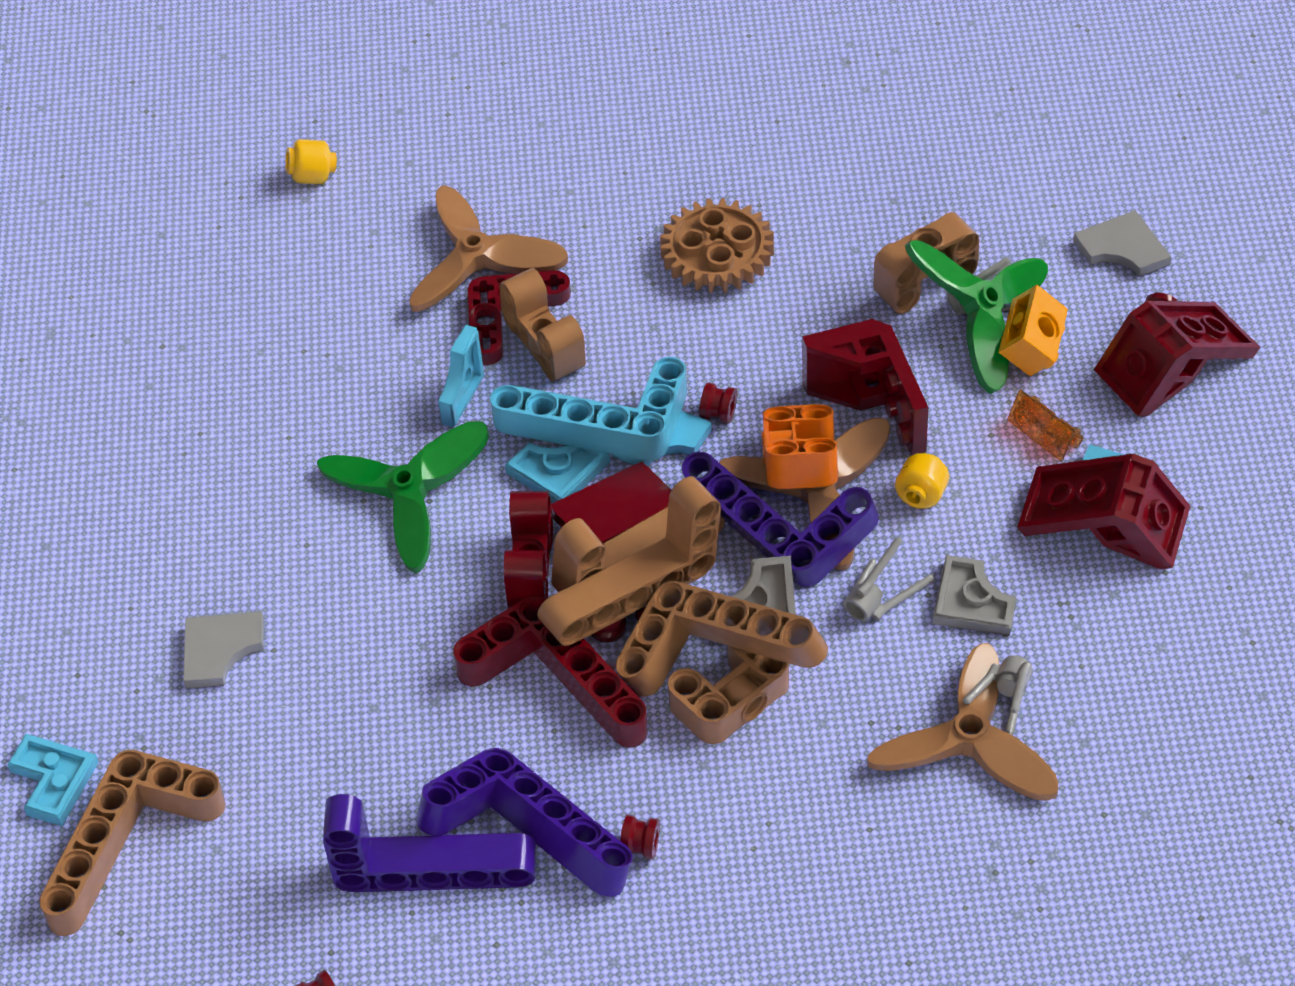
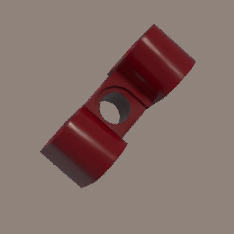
[504,491,553,608]

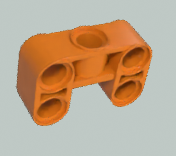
[762,404,838,489]

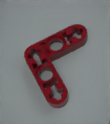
[467,270,571,365]

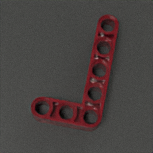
[453,595,648,748]

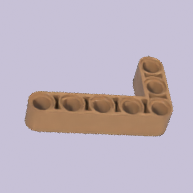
[537,476,721,646]
[551,507,725,592]
[616,581,828,697]
[39,750,226,936]

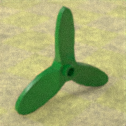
[905,240,1048,393]
[317,421,489,573]

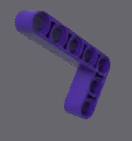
[681,451,879,587]
[416,748,633,897]
[323,794,536,892]

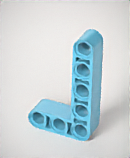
[490,357,687,461]

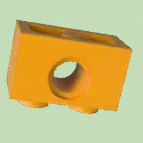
[998,285,1068,376]

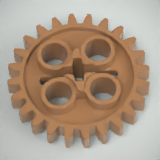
[660,198,774,293]

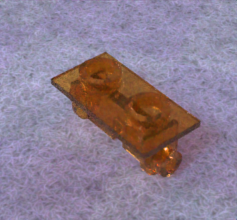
[1007,390,1084,461]

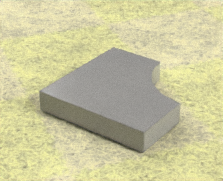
[1073,210,1171,277]
[933,555,1016,636]
[732,556,796,615]
[183,611,264,689]

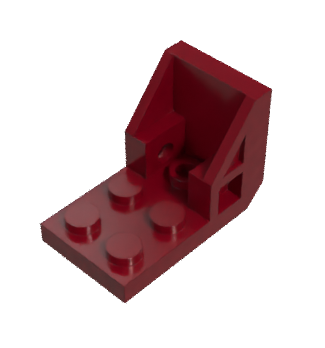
[1093,301,1260,417]
[802,319,929,456]
[1017,453,1191,569]

